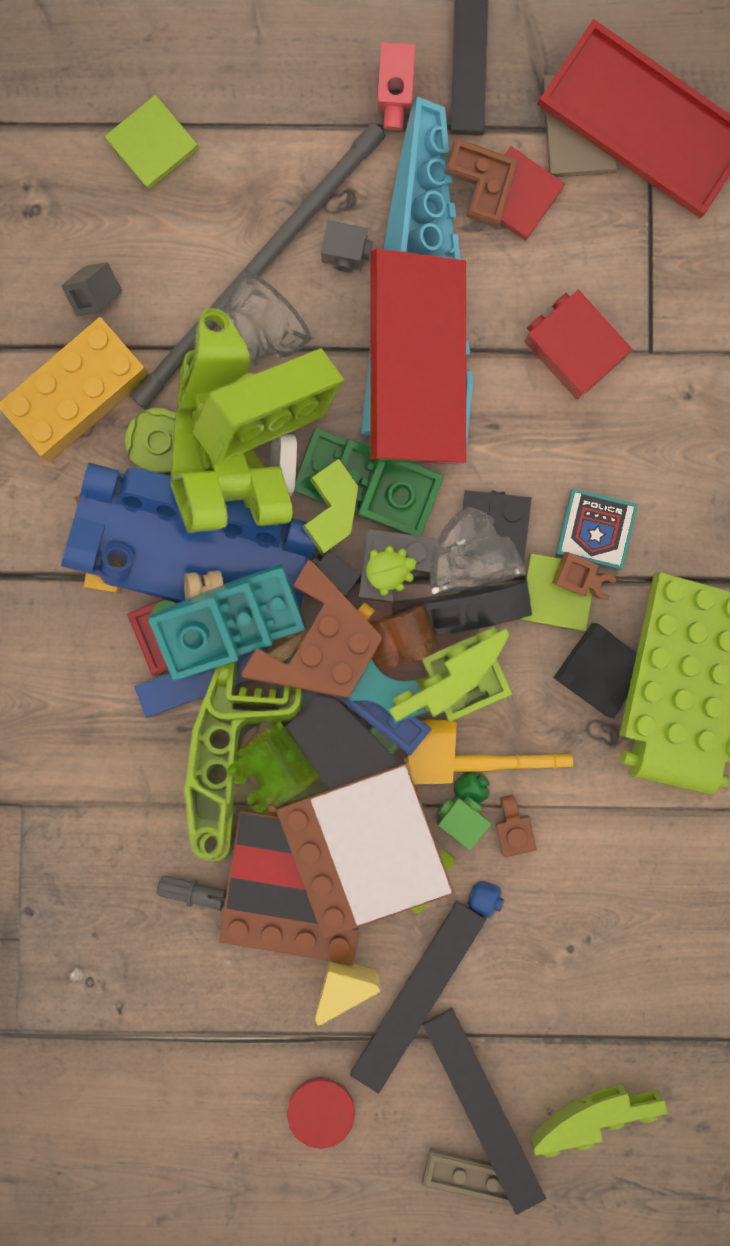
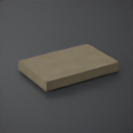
[542,75,617,177]

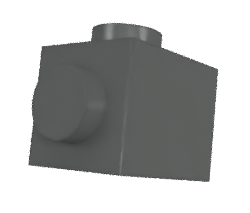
[321,220,373,272]

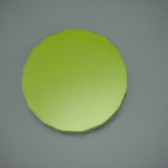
[125,408,176,475]

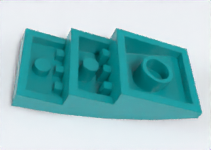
[148,564,306,681]

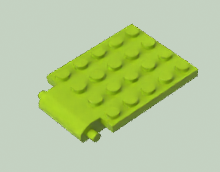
[620,572,730,795]

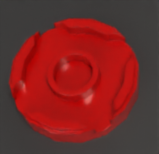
[287,1077,355,1149]

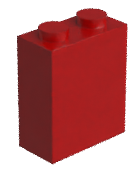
[524,289,633,400]

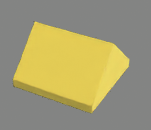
[315,961,380,1026]

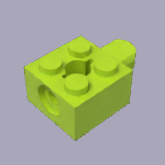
[416,631,512,722]

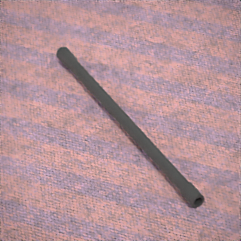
[130,122,386,410]

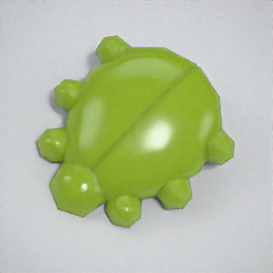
[366,545,416,596]

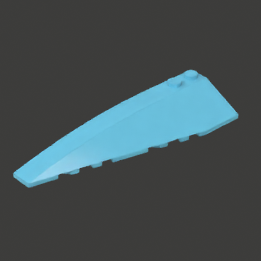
[361,97,473,448]

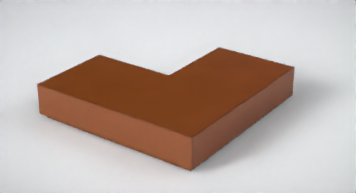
[444,138,519,227]

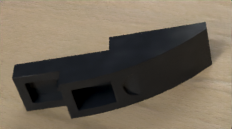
[391,581,532,637]

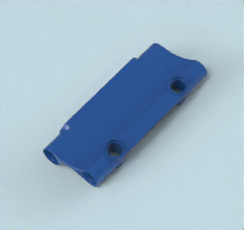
[61,462,316,609]

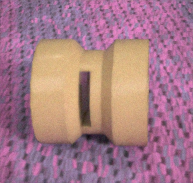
[184,570,223,600]

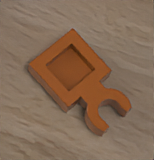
[552,552,617,600]

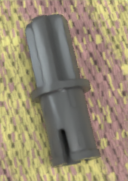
[157,876,226,911]

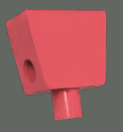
[378,42,415,131]

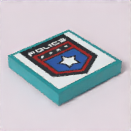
[556,489,638,570]

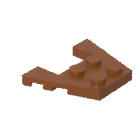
[241,560,383,699]

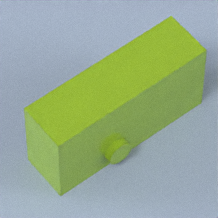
[193,348,344,465]

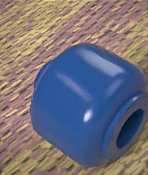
[468,881,504,918]

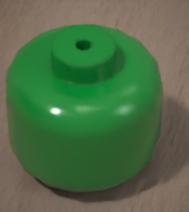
[454,772,490,804]

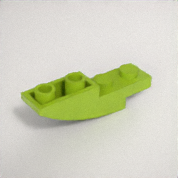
[389,626,509,722]
[530,1084,667,1157]

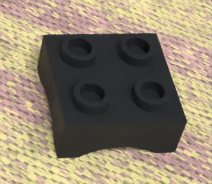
[553,623,637,719]

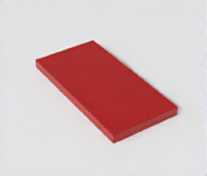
[537,19,730,218]
[370,248,466,464]

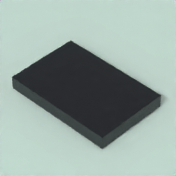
[277,694,397,789]

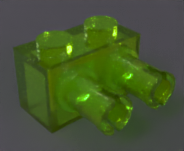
[227,721,320,813]

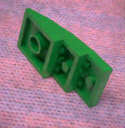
[294,428,444,536]

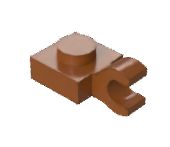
[495,795,537,857]

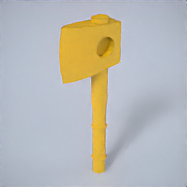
[404,719,573,784]

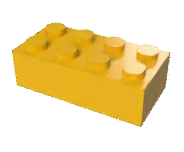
[0,317,149,462]

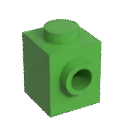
[436,796,491,851]

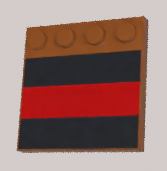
[219,808,360,965]

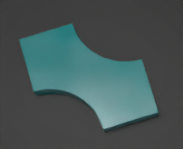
[349,659,427,723]

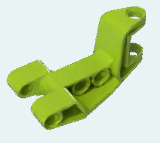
[170,308,292,532]
[184,661,303,862]

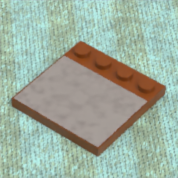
[276,761,454,939]

